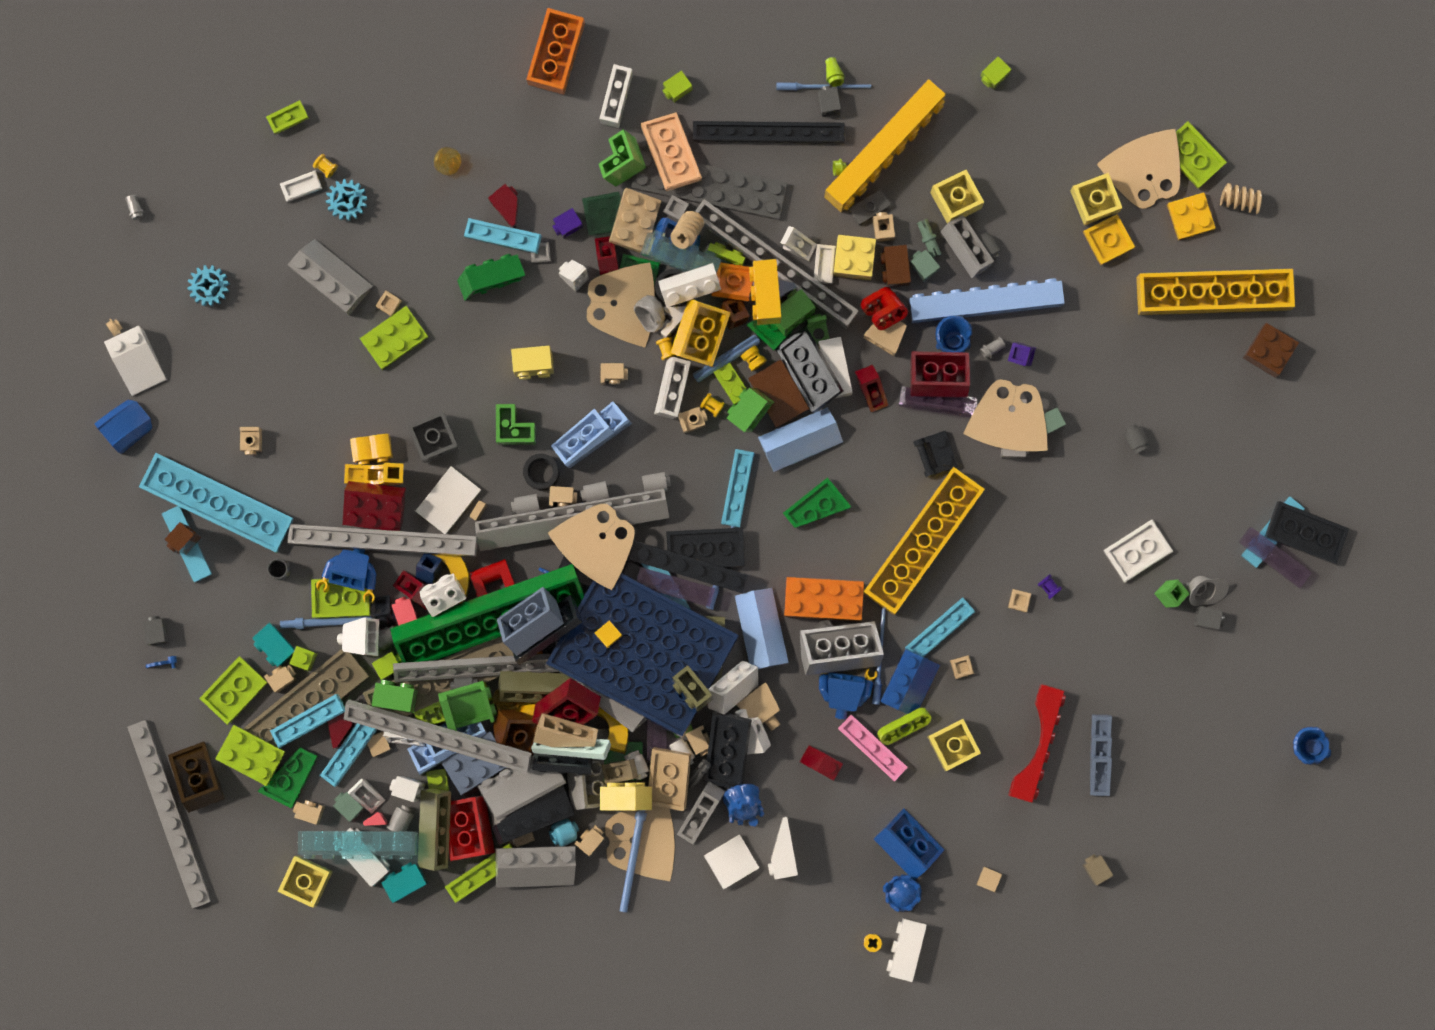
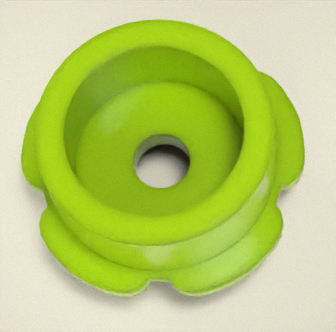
[833,158,847,176]

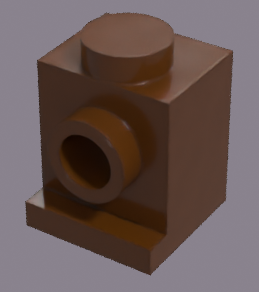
[720,298,750,330]

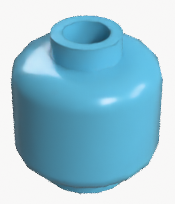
[549,818,579,847]

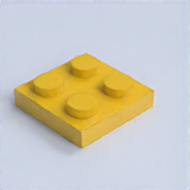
[1167,192,1215,240]
[1083,214,1135,266]

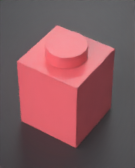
[392,597,418,625]

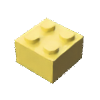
[930,170,984,223]
[1070,173,1122,226]
[833,235,876,280]
[511,346,554,380]
[927,719,981,771]
[600,783,652,810]
[278,855,333,908]

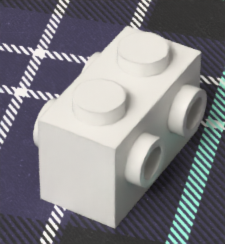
[420,573,466,617]

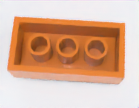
[526,8,585,95]
[784,577,864,621]

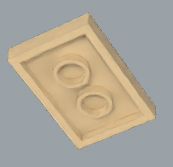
[609,188,661,254]
[648,747,691,811]

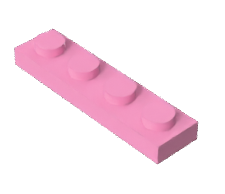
[838,715,908,782]

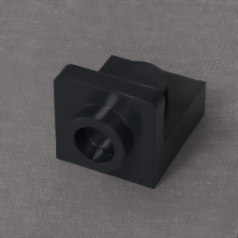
[371,595,395,627]

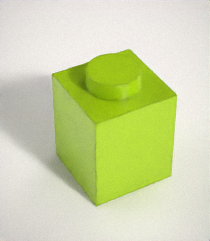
[981,56,1011,90]
[662,70,693,102]
[290,646,318,671]
[372,652,402,680]

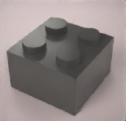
[408,411,460,463]

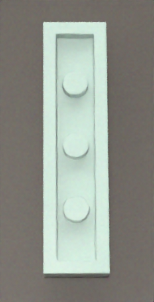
[531,739,611,760]

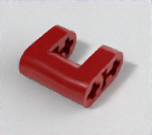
[860,287,908,330]
[469,559,515,597]

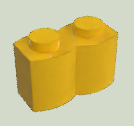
[350,434,393,465]

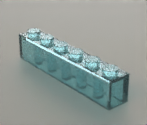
[298,831,418,859]

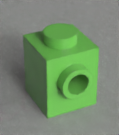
[1154,579,1190,608]

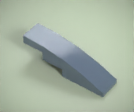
[1090,714,1112,796]

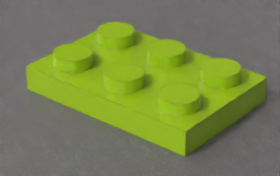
[1176,121,1227,189]
[359,306,429,370]
[311,579,371,619]
[199,656,268,725]
[215,725,285,786]

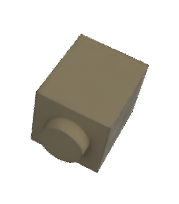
[1083,854,1113,886]

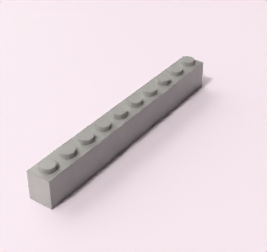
[695,199,858,329]
[475,489,669,551]

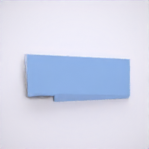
[551,401,632,468]
[758,407,843,472]
[735,588,789,669]
[407,722,486,775]

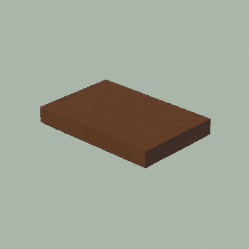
[748,359,809,428]

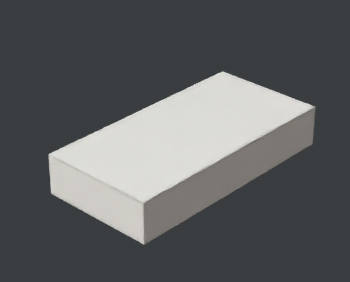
[280,171,323,202]
[814,244,836,284]

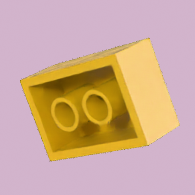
[749,259,781,325]
[670,299,731,367]

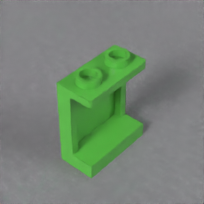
[438,681,497,731]

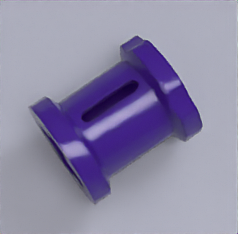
[1037,574,1063,599]

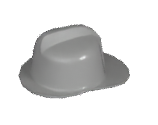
[1185,576,1229,606]

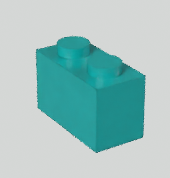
[252,623,295,667]
[381,862,428,903]

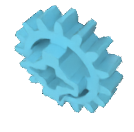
[326,179,368,221]
[187,265,230,307]

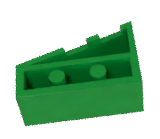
[457,254,525,301]

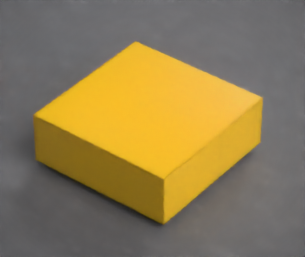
[595,620,622,649]

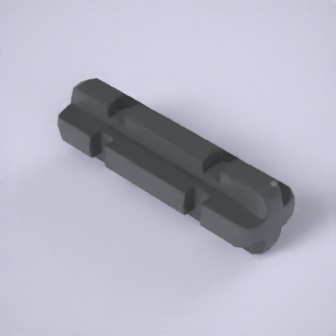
[688,759,711,791]

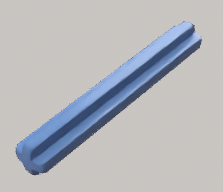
[693,335,760,382]

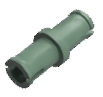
[916,219,942,258]

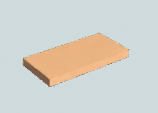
[641,112,702,191]

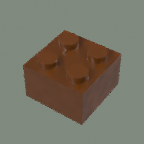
[1243,323,1299,378]

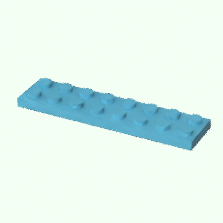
[139,453,294,553]

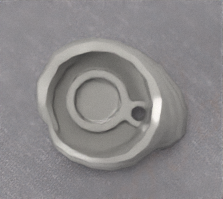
[634,295,665,332]

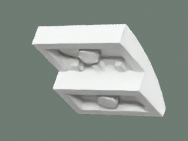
[704,834,759,889]

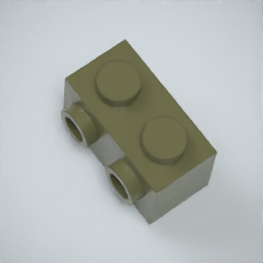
[672,665,713,711]

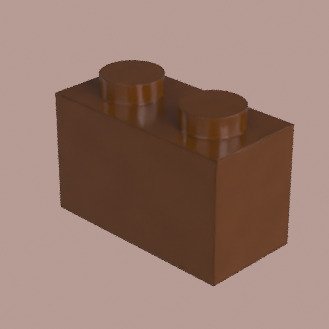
[880,245,911,287]
[164,522,201,555]

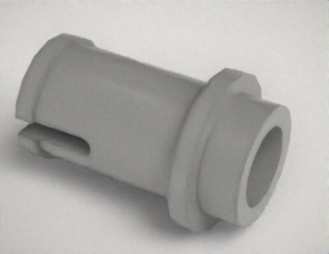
[125,195,144,220]
[980,337,1006,359]

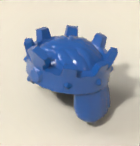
[935,315,972,352]
[1293,727,1331,765]
[723,784,764,827]
[883,874,922,912]

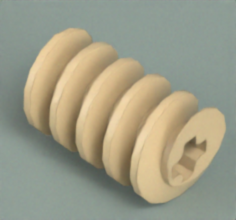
[1220,183,1262,214]
[671,211,704,249]

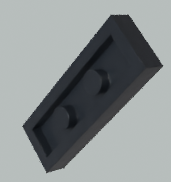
[532,754,593,775]

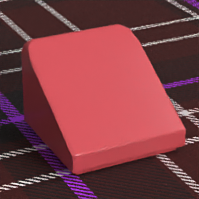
[363,812,388,826]

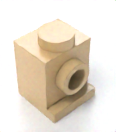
[873,212,895,242]
[601,363,628,385]
[678,407,708,434]
[240,427,262,455]
[549,486,577,507]
[264,665,297,693]
[685,725,709,756]
[293,800,325,825]
[575,825,605,856]

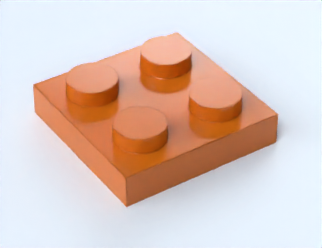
[711,262,753,301]

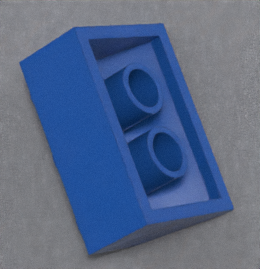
[880,648,940,714]
[874,808,944,881]

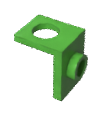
[806,314,830,344]

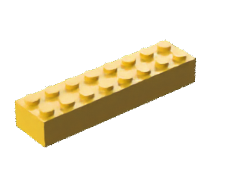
[824,79,946,212]
[1137,269,1295,315]
[863,467,985,615]

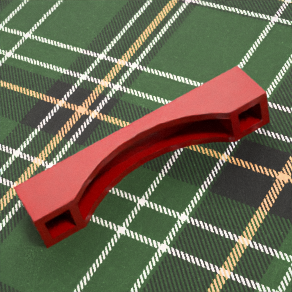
[1008,684,1066,803]

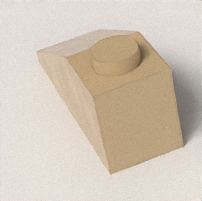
[533,713,598,747]

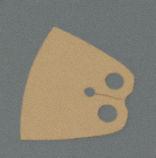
[1097,129,1180,208]
[587,263,655,347]
[963,380,1048,451]
[548,504,635,590]
[605,805,675,881]

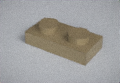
[601,759,638,784]

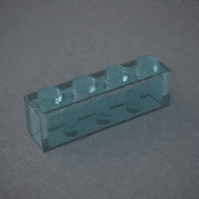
[640,230,721,274]

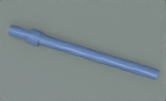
[280,614,396,630]
[620,810,647,912]

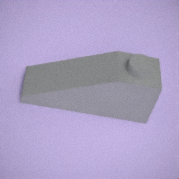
[677,782,725,844]

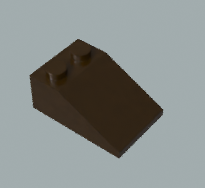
[168,741,225,813]

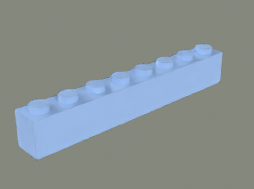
[909,278,1064,323]

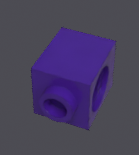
[552,208,583,239]
[1008,342,1037,366]

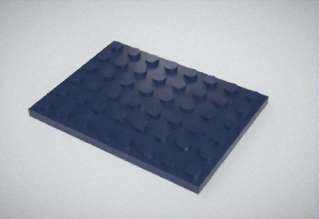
[546,573,739,738]

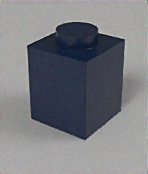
[416,553,442,584]

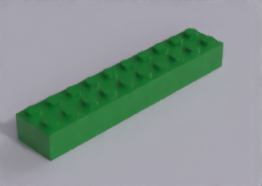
[390,564,585,663]

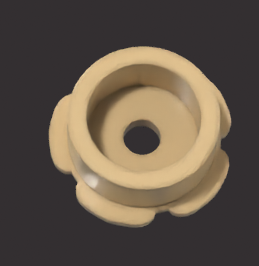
[106,319,123,337]

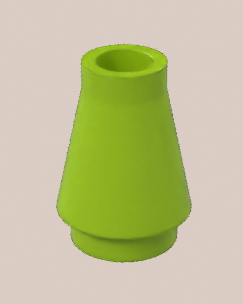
[825,57,845,87]

